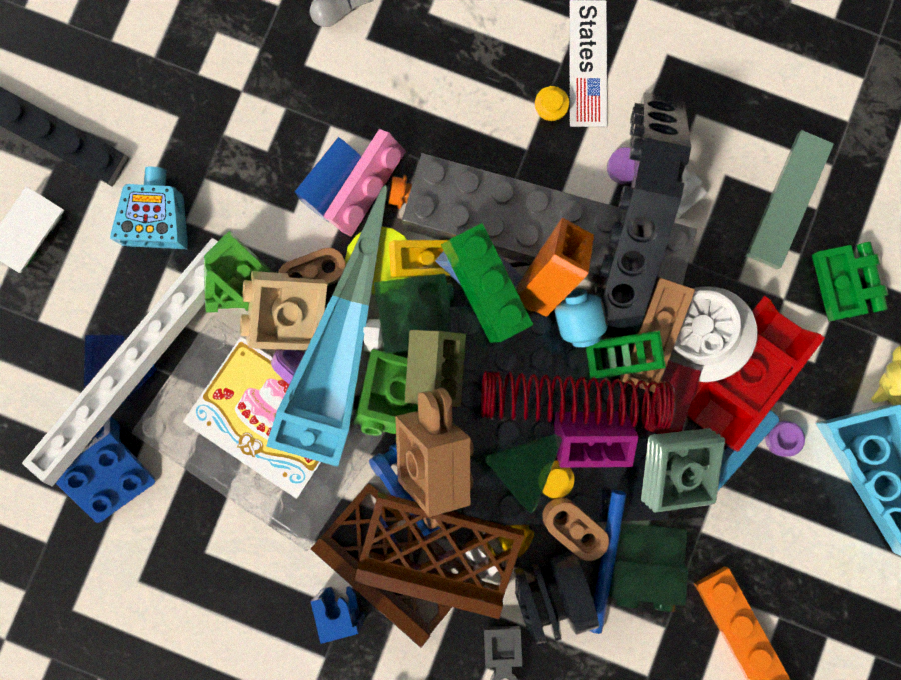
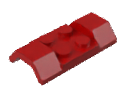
[687,296,825,452]

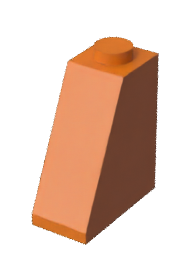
[517,217,594,317]

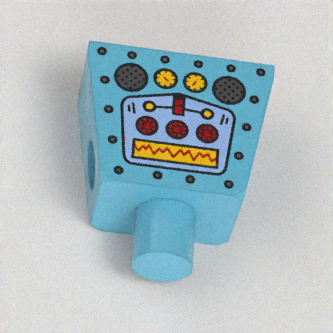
[110,166,188,249]

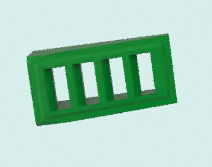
[586,331,666,379]

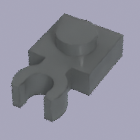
[484,626,522,680]

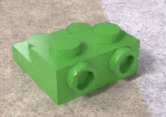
[353,349,418,436]

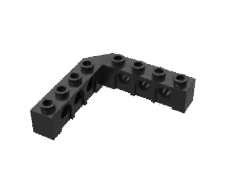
[593,93,692,332]

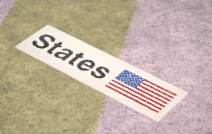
[570,0,607,127]

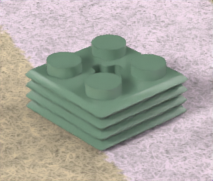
[641,428,725,513]

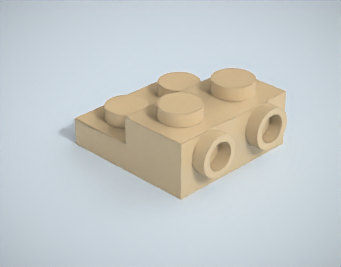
[240,271,327,350]

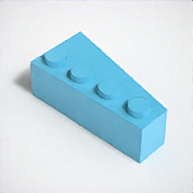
[815,405,901,556]

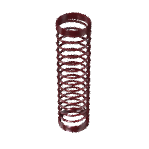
[481,370,675,430]

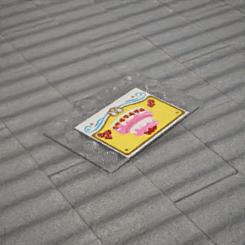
[131,315,386,552]

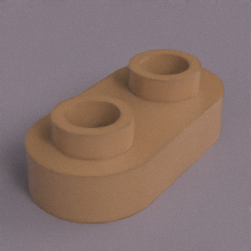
[278,248,346,286]
[543,498,609,561]

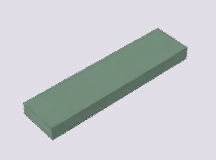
[745,130,834,270]

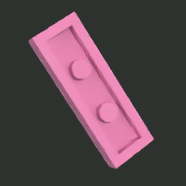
[323,129,406,237]

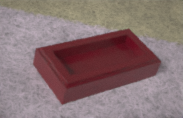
[642,361,701,434]

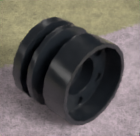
[514,551,599,647]

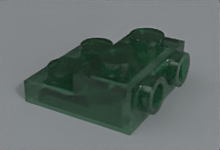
[374,273,454,355]
[609,522,688,612]

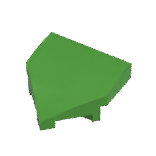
[204,231,273,313]

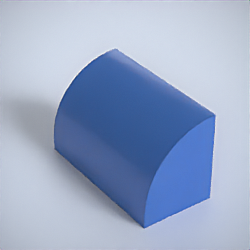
[295,137,361,223]

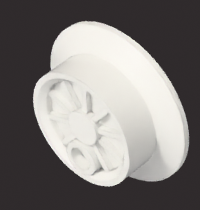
[669,286,757,382]

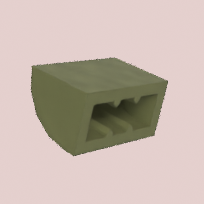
[404,330,466,407]

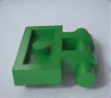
[812,242,889,322]

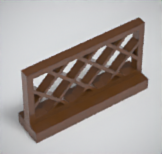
[310,483,472,648]
[354,492,524,619]

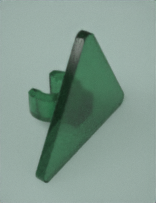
[486,434,562,513]

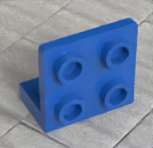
[56,416,155,523]

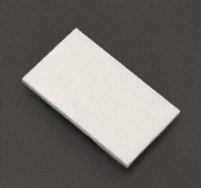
[0,186,64,273]

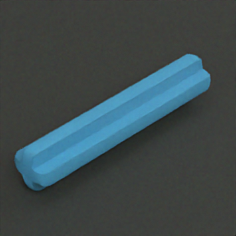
[718,410,779,491]

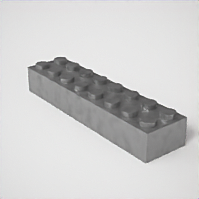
[402,153,697,290]

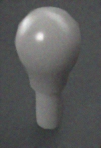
[310,0,374,27]

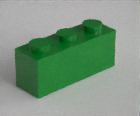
[441,223,533,343]

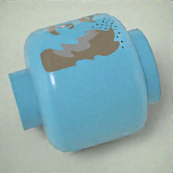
[555,289,608,347]

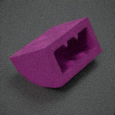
[554,412,638,468]

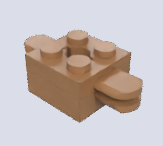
[395,388,474,529]

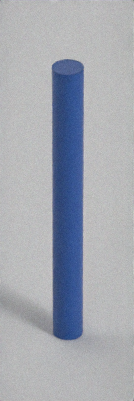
[590,490,627,634]

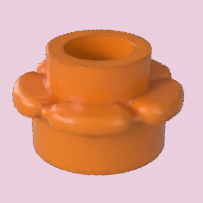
[388,175,412,209]

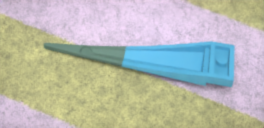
[266,185,387,467]

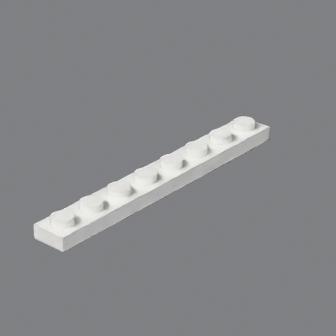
[22,238,218,487]

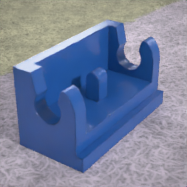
[311,586,366,644]

